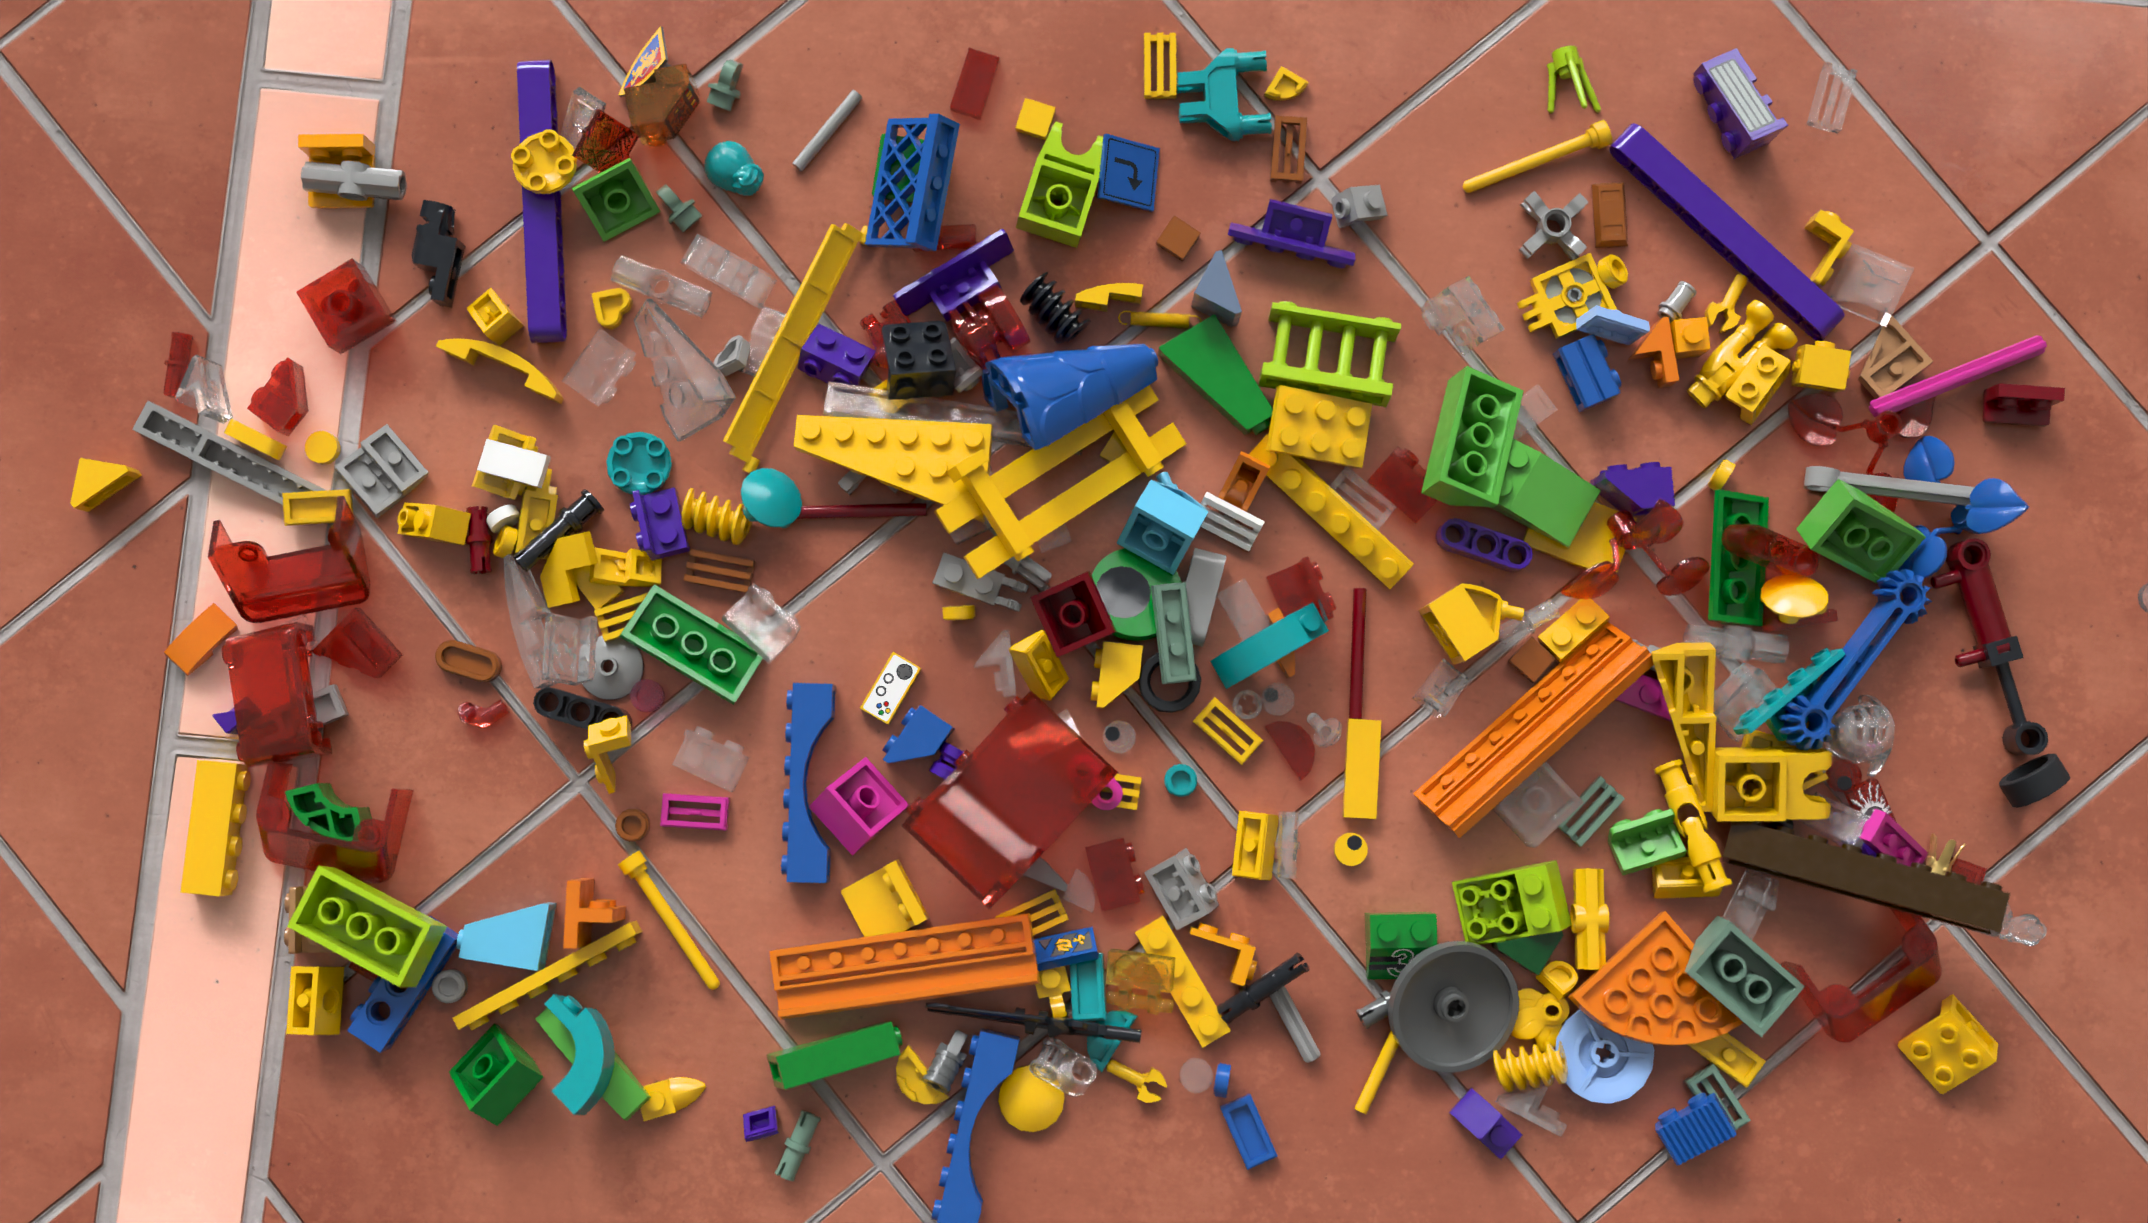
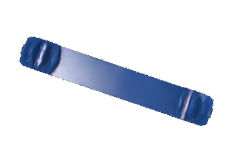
[1777,569,1932,750]

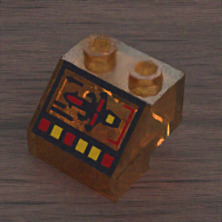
[624,63,700,147]

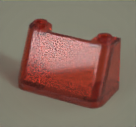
[222,622,332,768]

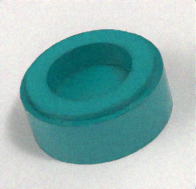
[1164,764,1197,797]

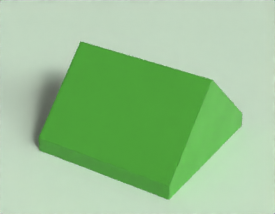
[572,158,661,242]

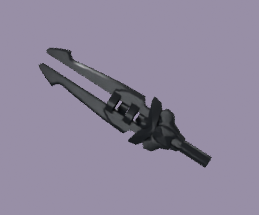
[925,1003,1142,1043]

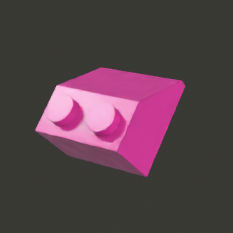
[809,757,909,856]

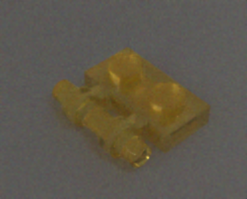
[1106,948,1175,1015]

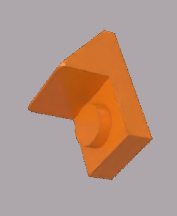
[1628,317,1679,388]
[1218,451,1270,512]

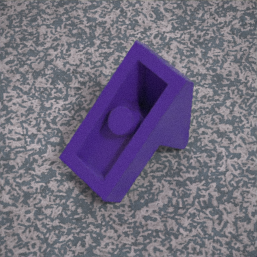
[1449,1088,1523,1160]

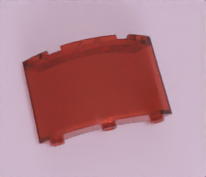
[901,691,1118,909]

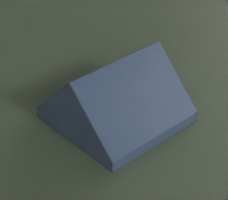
[1191,250,1242,327]

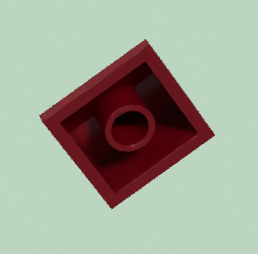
[1030,571,1116,657]

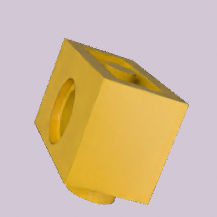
[286,966,344,1035]

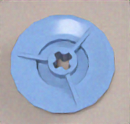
[1555,1009,1654,1104]

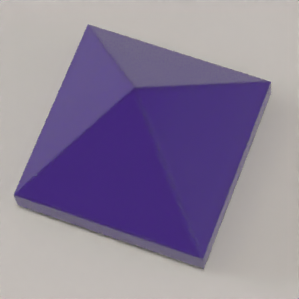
[743,1106,778,1142]

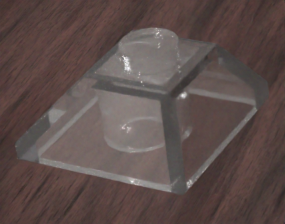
[1828,243,1914,327]

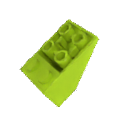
[1452,860,1572,945]

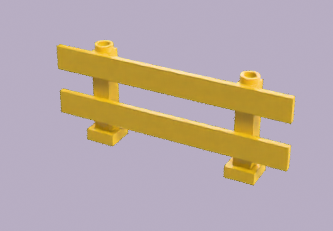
[934,385,1187,579]

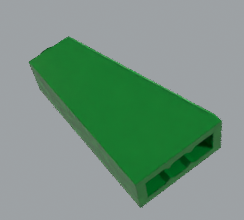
[1158,314,1273,435]
[766,1021,903,1090]

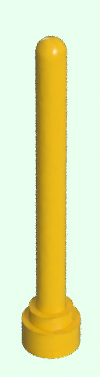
[1463,120,1613,193]
[618,850,720,990]

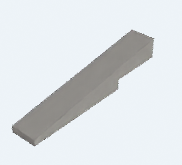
[132,401,325,505]

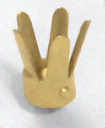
[1925,833,1966,876]

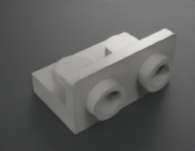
[1144,848,1219,930]

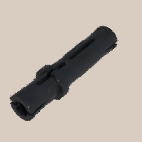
[1217,952,1309,1024]

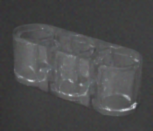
[681,234,777,309]

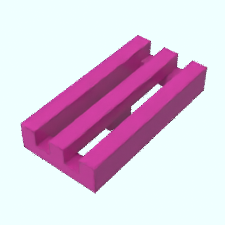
[660,793,730,831]

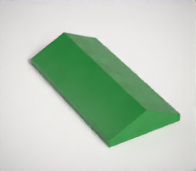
[1708,489,1769,627]
[619,584,767,705]

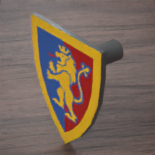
[618,26,685,97]

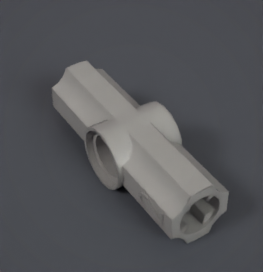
[301,161,407,201]

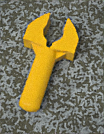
[1705,274,1748,333]
[1106,1059,1167,1103]

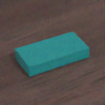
[1070,953,1107,1022]

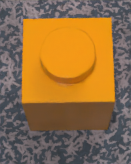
[1670,317,1710,359]

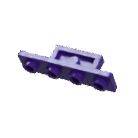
[1228,199,1355,268]
[893,229,1014,322]

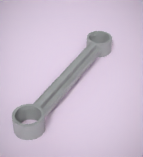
[1804,466,1974,506]

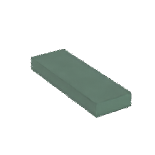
[1151,582,1197,684]

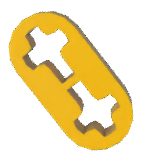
[223,418,287,460]

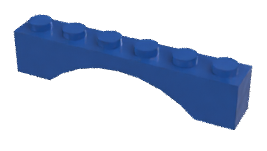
[781,683,836,883]
[931,1028,1020,1223]

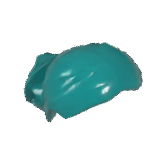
[704,141,764,196]

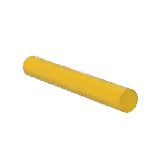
[1354,1031,1399,1114]

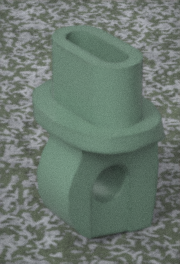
[707,60,743,111]
[656,184,702,232]

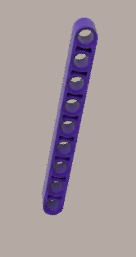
[517,60,567,343]
[1609,123,1845,341]

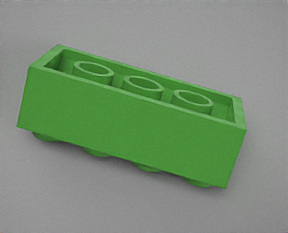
[1421,366,1524,507]

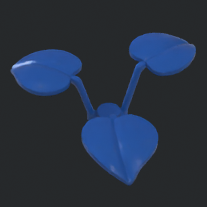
[1898,436,2029,578]

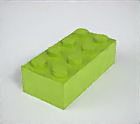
[287,866,447,987]

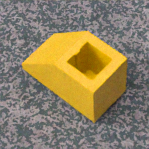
[397,502,471,545]
[1091,641,1143,709]

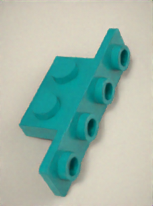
[1733,648,1845,741]

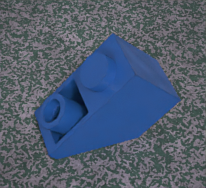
[882,705,954,764]

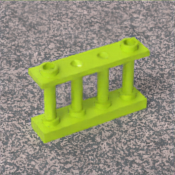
[1258,301,1401,407]

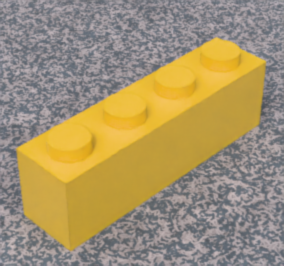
[180,760,251,896]

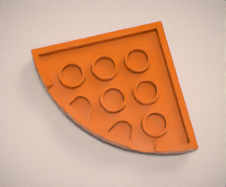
[1568,911,1744,1046]

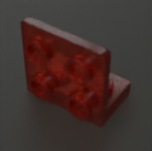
[1266,556,1336,623]

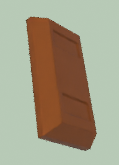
[1591,183,1628,248]

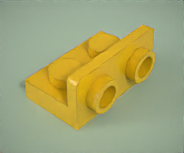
[1726,345,1791,425]

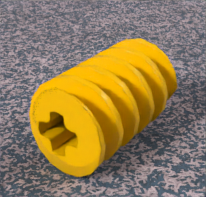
[681,488,752,545]
[1493,1040,1568,1092]

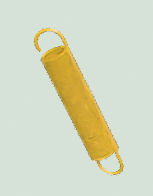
[1118,311,1202,328]

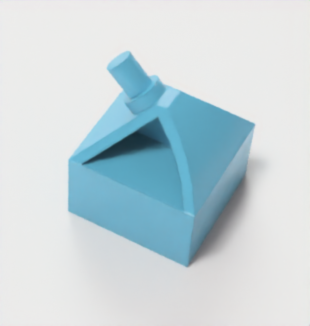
[1117,472,1208,575]

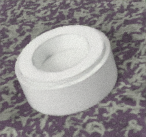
[486,504,520,533]

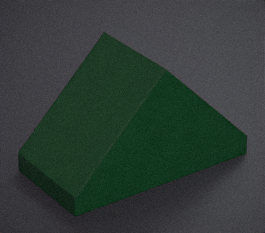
[1492,931,1563,976]

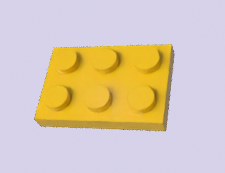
[1266,385,1373,469]

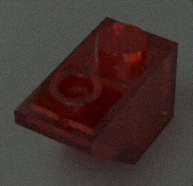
[247,357,309,437]

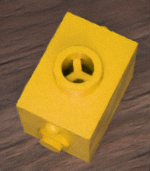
[1791,341,1852,392]

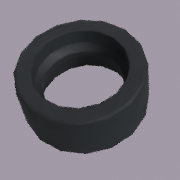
[1138,653,1201,713]
[1999,754,2070,808]

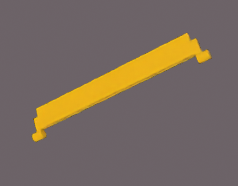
[723,223,868,474]

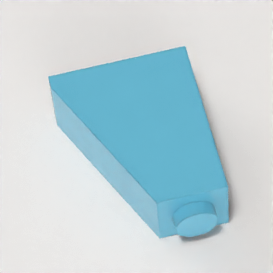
[456,902,557,971]

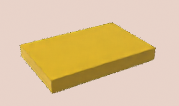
[1523,502,1637,580]

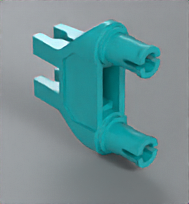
[1176,48,1272,141]

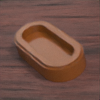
[435,640,502,683]

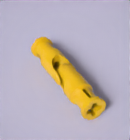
[1654,759,1733,894]

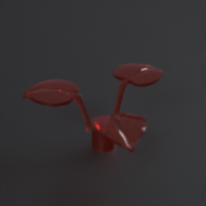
[1788,387,1936,513]
[1560,499,1710,600]

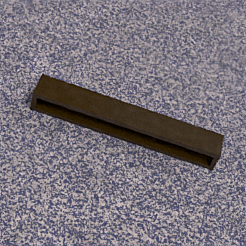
[1722,821,2010,937]

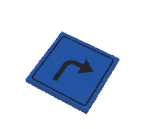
[1097,134,1160,212]

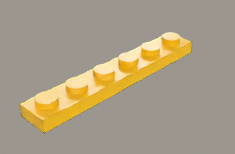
[1249,433,1414,589]
[453,920,642,1031]

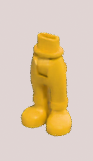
[1687,300,1798,408]

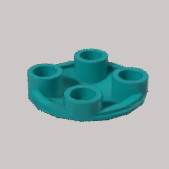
[606,432,672,495]
[740,468,802,528]

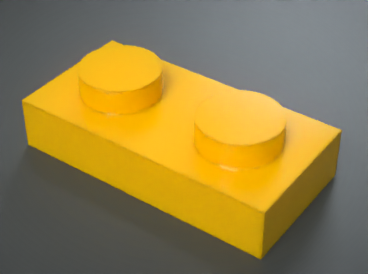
[1538,594,1610,663]

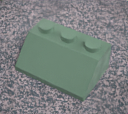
[1685,915,1805,1037]

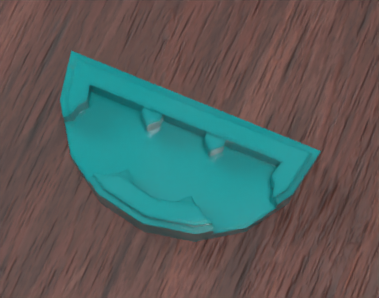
[1087,1010,1137,1072]

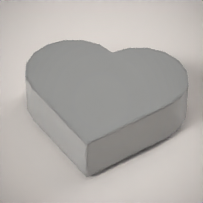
[713,335,750,376]

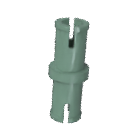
[775,1110,821,1181]

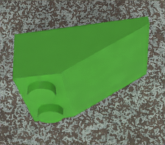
[1490,439,1601,548]
[1796,479,1926,583]

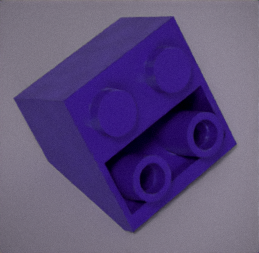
[1590,462,1675,516]

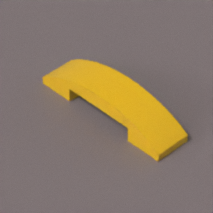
[436,339,564,404]

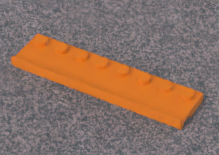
[1413,622,1654,838]
[769,913,1041,1020]

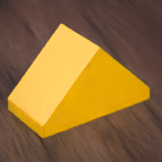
[466,288,524,346]
[70,458,142,512]

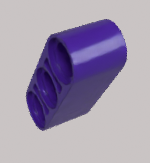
[1436,518,1533,572]

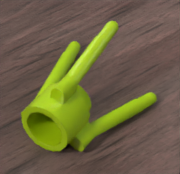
[1547,46,1601,113]

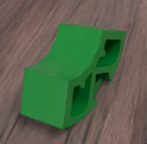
[285,783,377,842]

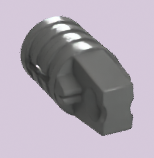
[922,1030,968,1093]

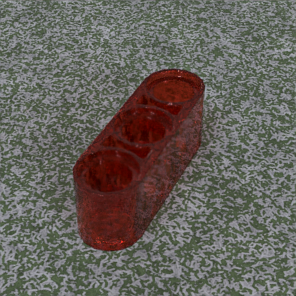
[1722,524,1819,576]

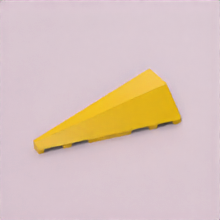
[1651,642,1716,812]

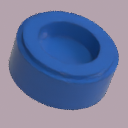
[1213,1063,1231,1098]

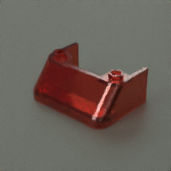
[207,496,370,623]
[256,762,413,884]
[1780,908,1942,1043]

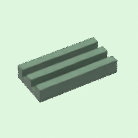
[1555,776,1625,847]
[1683,1063,1751,1130]

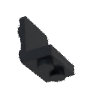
[881,321,956,400]

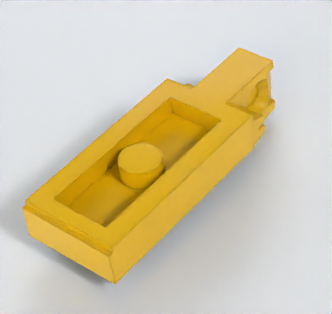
[514,469,558,560]

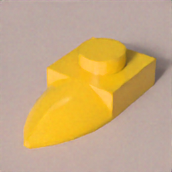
[640,1077,706,1121]

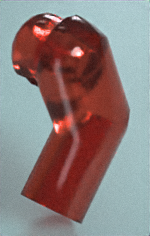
[457,699,510,729]

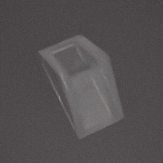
[1412,658,1469,719]

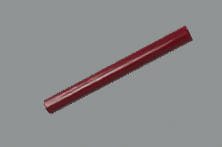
[797,503,927,519]
[1349,588,1366,719]

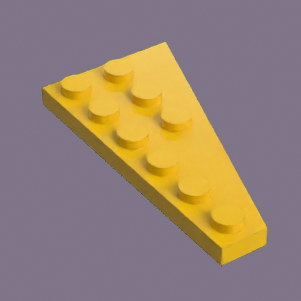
[794,415,993,523]

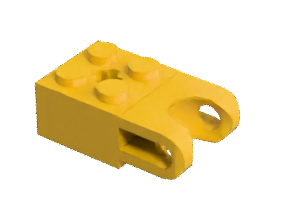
[1711,747,1832,821]

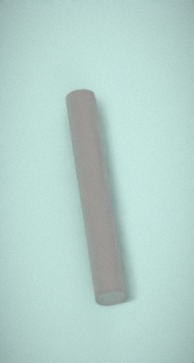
[792,90,863,171]

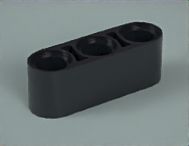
[533,687,632,730]

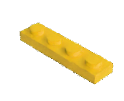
[1135,915,1231,1048]

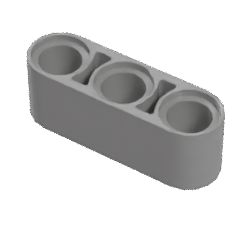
[1186,548,1226,647]

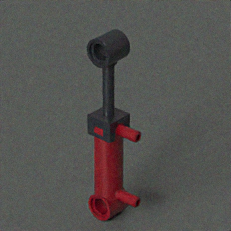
[1930,538,2048,756]

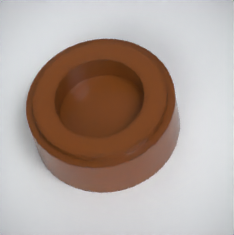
[615,809,650,842]

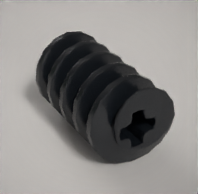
[1020,272,1091,344]

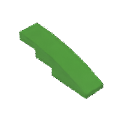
[535,1008,651,1121]

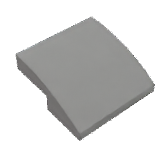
[334,424,429,518]

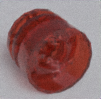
[948,284,1031,370]

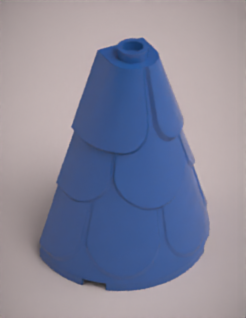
[982,344,1158,450]

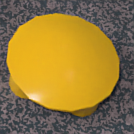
[511,129,577,194]
[1760,574,1828,624]
[998,1065,1065,1132]

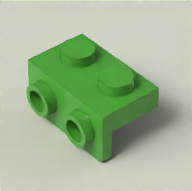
[1607,809,1686,876]

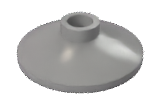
[578,636,644,700]

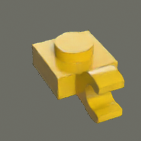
[1035,966,1071,1018]

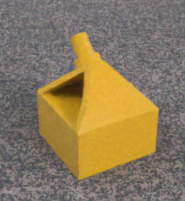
[1418,584,1524,665]

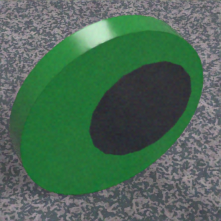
[1091,548,1181,641]

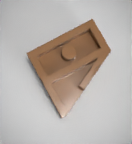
[1858,315,1933,399]

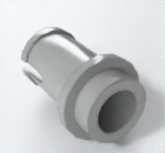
[1657,281,1697,323]

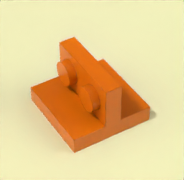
[563,878,626,949]

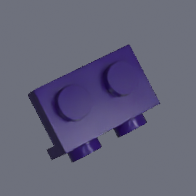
[797,323,876,396]

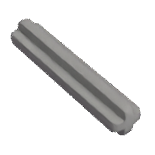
[1261,970,1321,1063]

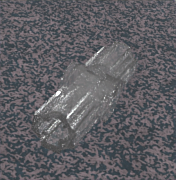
[611,255,712,319]
[1683,624,1789,664]

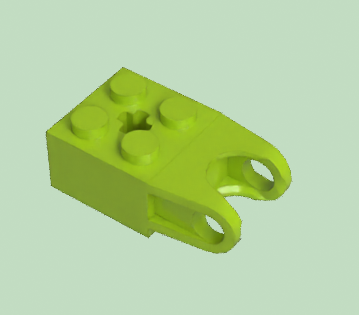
[1016,121,1103,248]

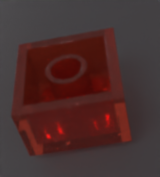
[296,258,396,354]

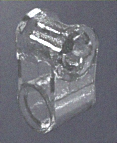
[1029,1037,1097,1097]

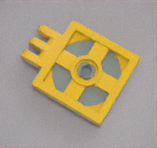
[1517,253,1617,339]

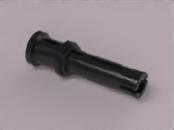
[513,489,604,572]

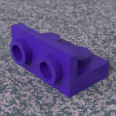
[630,487,690,561]

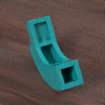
[1210,602,1329,689]
[545,994,615,1115]

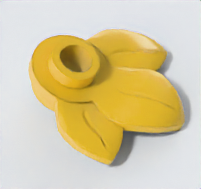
[1511,988,1569,1052]

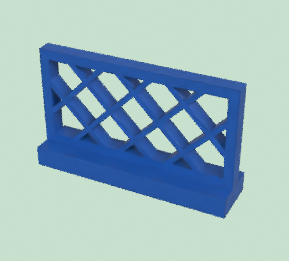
[865,114,960,251]

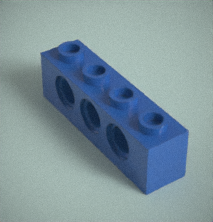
[347,916,458,1053]

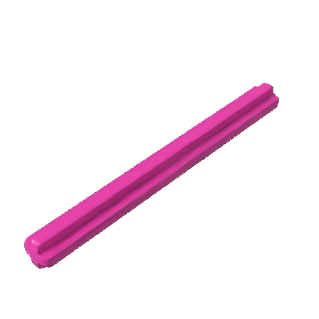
[1869,335,2047,419]

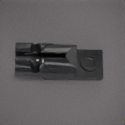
[412,200,465,308]

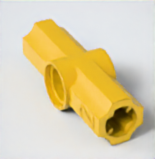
[1570,868,1609,970]

